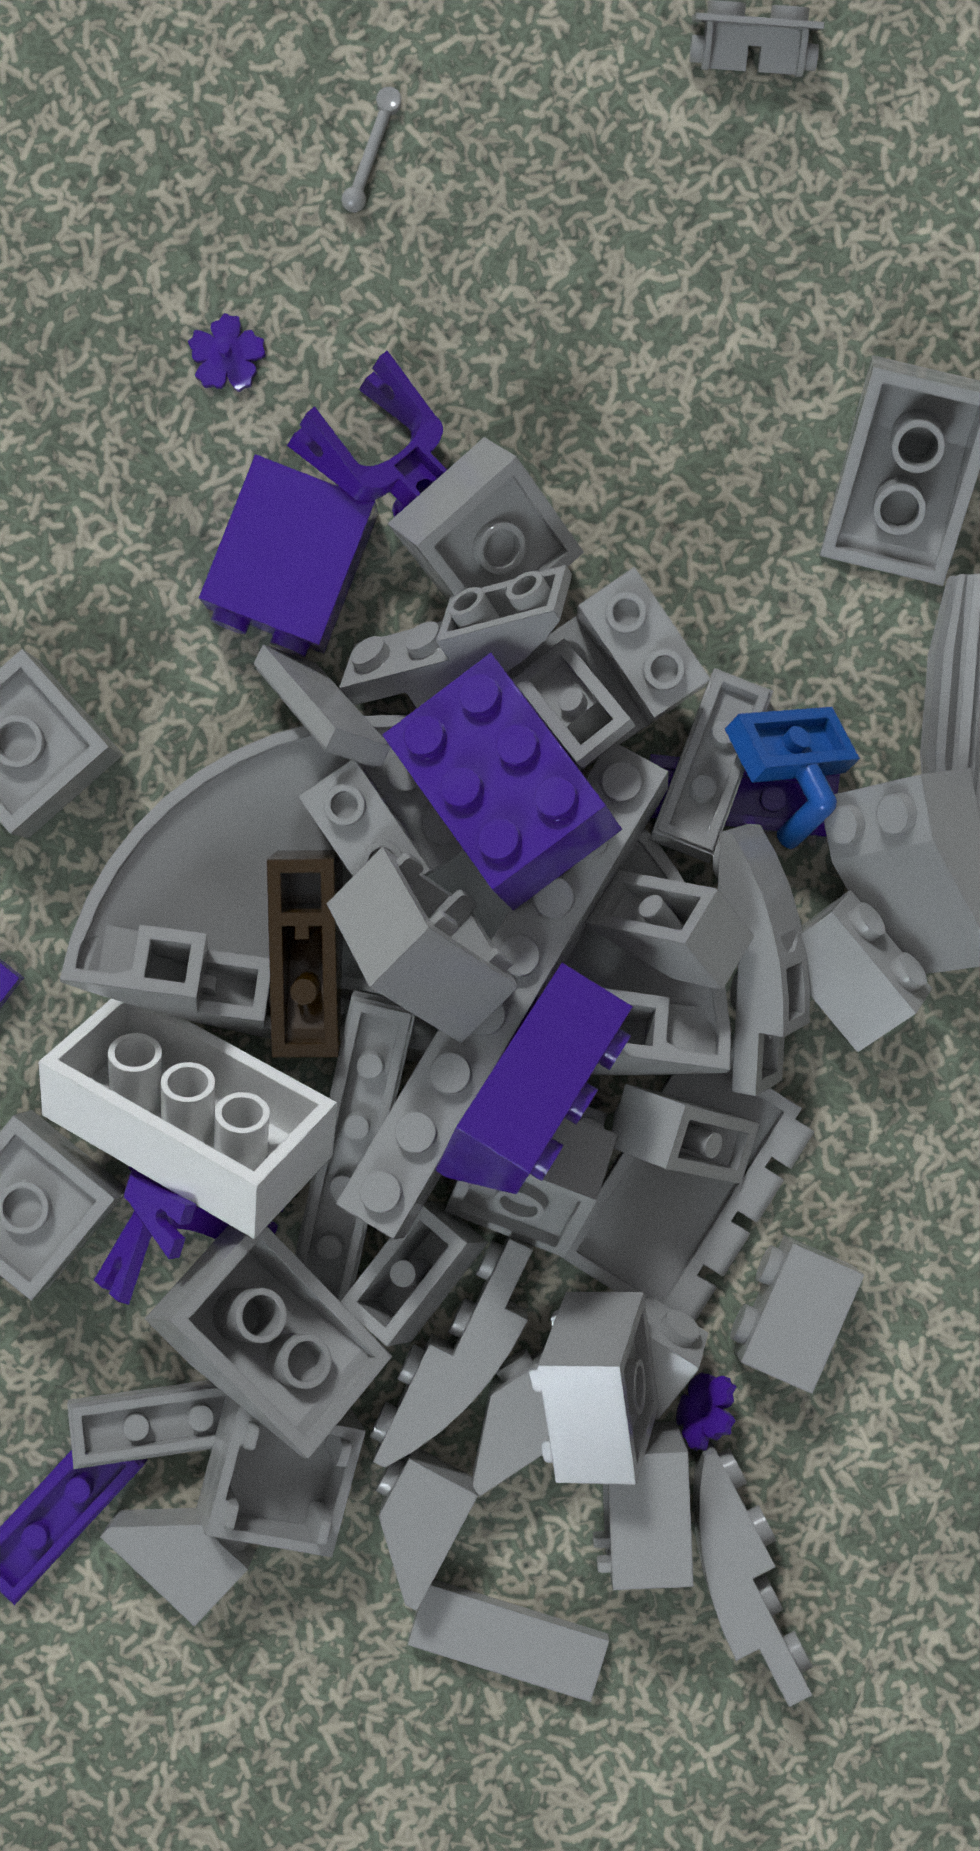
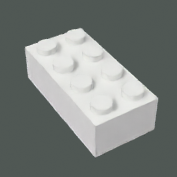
[39,999,337,1239]

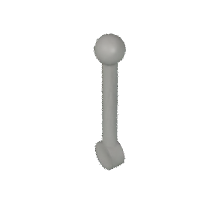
[341,87,401,213]

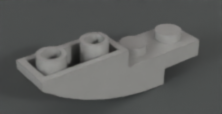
[339,565,572,708]
[713,824,810,1096]
[369,1235,533,1468]
[693,1438,813,1707]

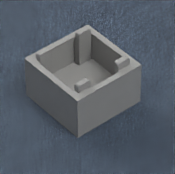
[387,437,584,602]
[0,649,124,838]
[327,846,519,1043]
[0,1110,126,1301]
[445,1118,618,1258]
[530,1292,659,1485]
[196,1394,366,1557]
[593,1421,694,1590]

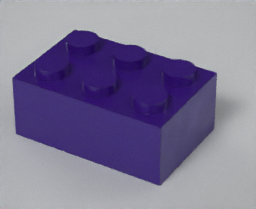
[382,653,623,911]

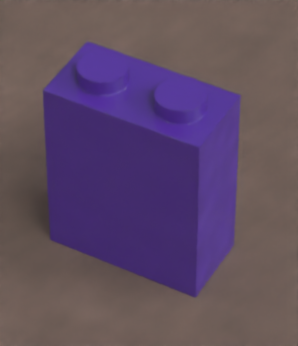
[199,454,379,658]

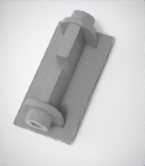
[689,0,825,77]

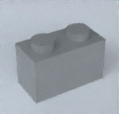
[801,890,932,1052]
[341,1201,488,1346]
[730,1235,864,1394]

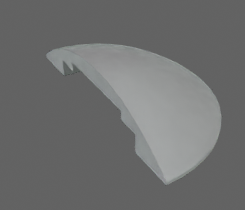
[60,715,731,1075]

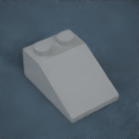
[820,355,980,586]
[824,768,980,974]
[145,1225,392,1459]

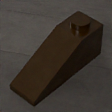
[267,850,343,1057]

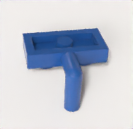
[725,707,860,849]

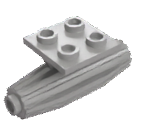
[920,574,980,815]

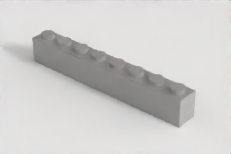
[336,742,668,1239]

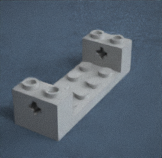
[298,567,711,876]

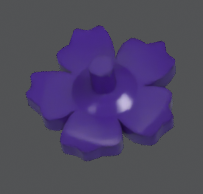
[188,313,266,392]
[676,1372,737,1451]

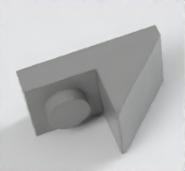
[512,638,636,769]

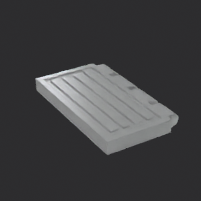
[560,1069,815,1321]

